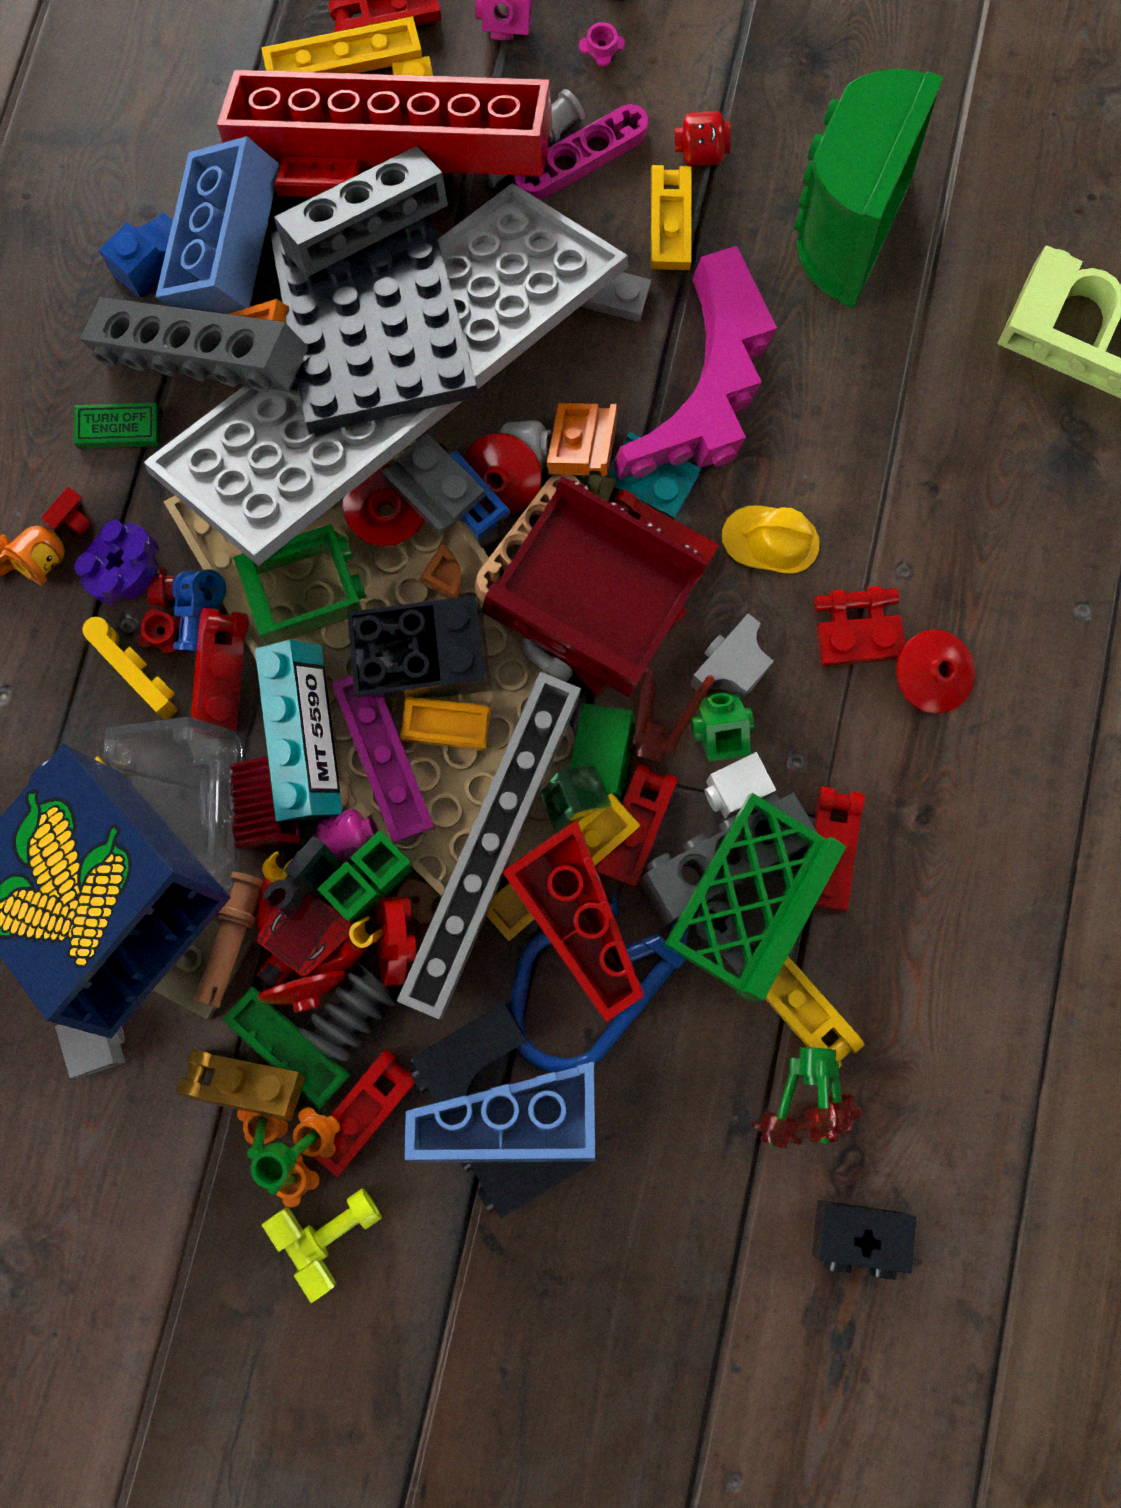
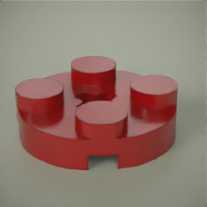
[376,897,416,986]

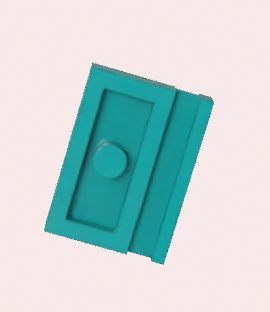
[608,432,701,520]

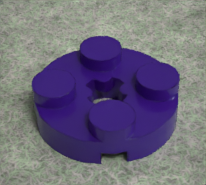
[75,520,159,605]

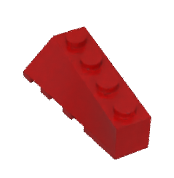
[502,820,644,1022]

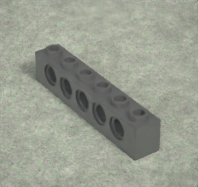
[80,297,309,392]

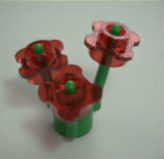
[751,1047,862,1148]

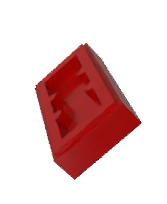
[274,157,363,197]

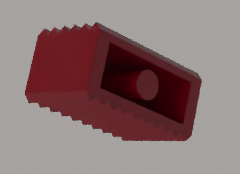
[230,756,301,851]

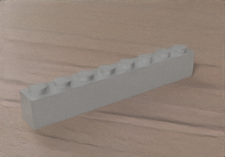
[397,672,581,1020]

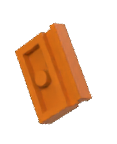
[547,403,618,476]

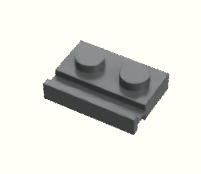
[381,432,485,536]

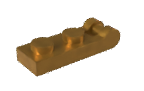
[175,1049,306,1121]

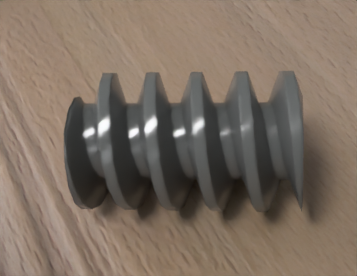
[299,962,397,1061]

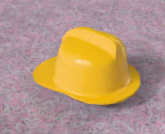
[722,506,819,574]

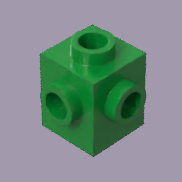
[690,693,755,762]

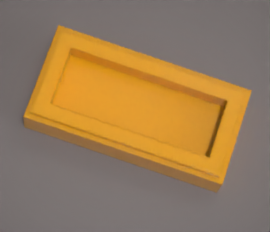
[400,697,491,751]

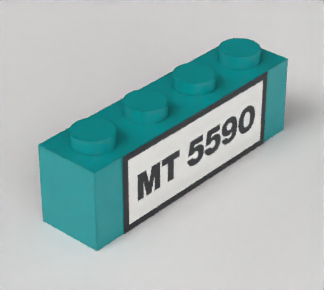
[255,640,343,822]

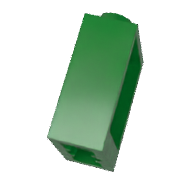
[233,524,367,646]

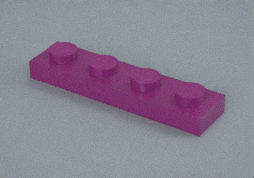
[331,675,435,845]

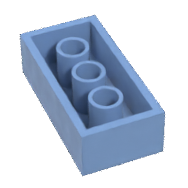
[156,136,280,314]

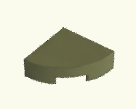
[579,471,616,502]

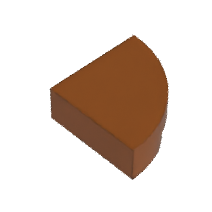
[419,544,462,599]

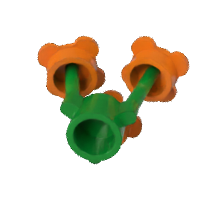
[237,1107,340,1208]

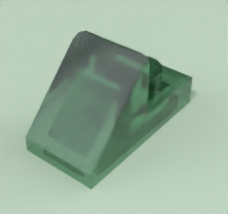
[539,766,611,833]

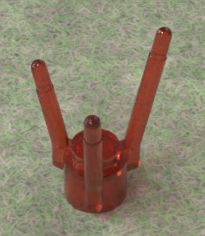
[630,668,714,762]

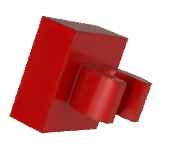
[41,486,91,537]

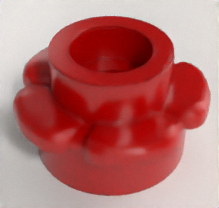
[147,567,175,609]

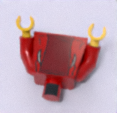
[255,852,383,987]

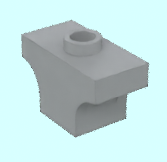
[690,613,774,702]

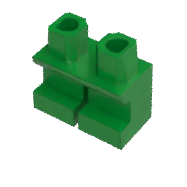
[317,830,413,923]

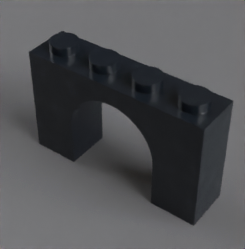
[410,1002,596,1219]

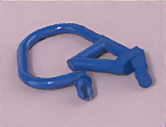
[510,891,689,1072]

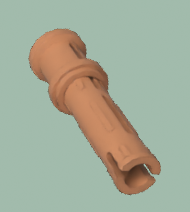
[192,871,264,1009]

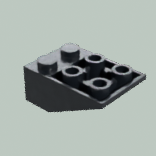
[347,595,491,698]

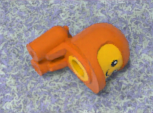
[0,525,65,586]

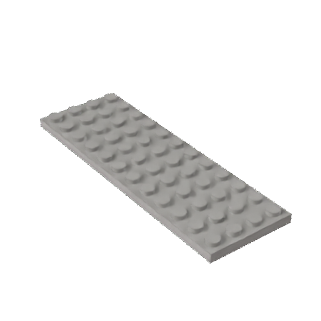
[144,183,628,566]

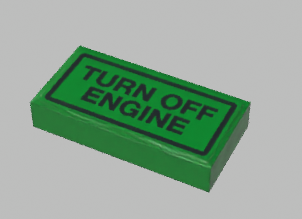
[74,403,160,449]

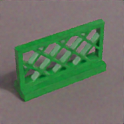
[664,793,847,1002]

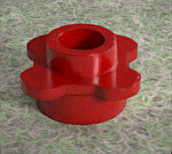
[137,608,181,654]

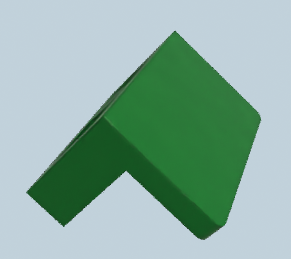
[567,704,639,802]

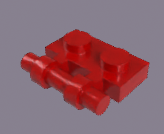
[813,586,905,667]

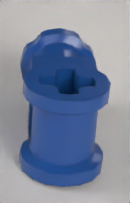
[172,569,226,653]

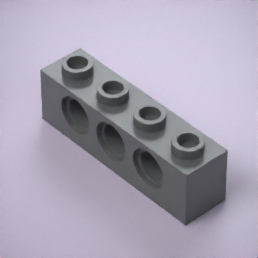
[274,146,448,277]
[638,792,818,927]

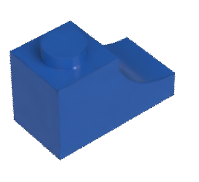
[99,212,173,298]

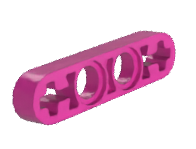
[514,104,648,201]

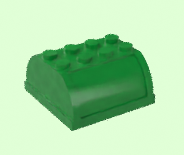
[794,69,944,308]

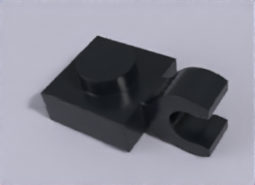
[263,836,343,918]

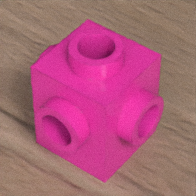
[475,0,532,40]

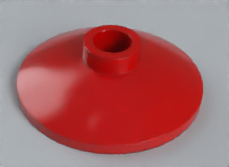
[464,433,542,514]
[342,465,425,547]
[896,630,975,714]
[257,971,346,1013]

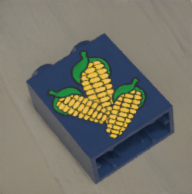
[0,744,231,1039]

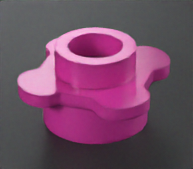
[579,22,625,67]

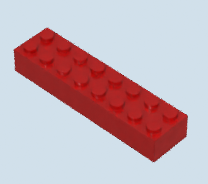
[217,70,552,176]

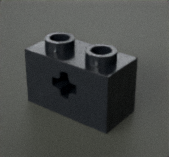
[812,1200,917,1280]

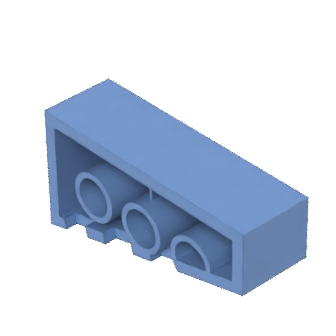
[405,1062,595,1163]

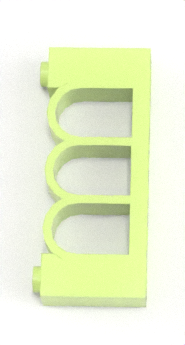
[997,245,1121,398]

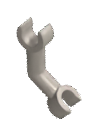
[522,636,573,682]

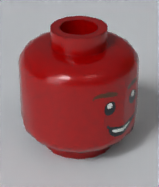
[675,111,731,166]

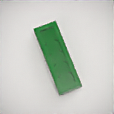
[222,986,351,1110]

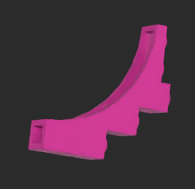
[613,246,777,479]

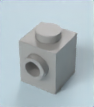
[55,1025,126,1078]

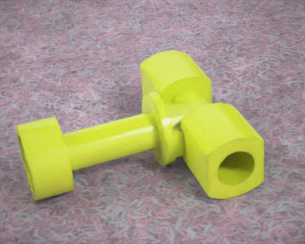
[262,1188,382,1303]

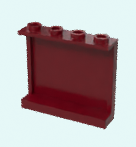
[481,476,709,698]

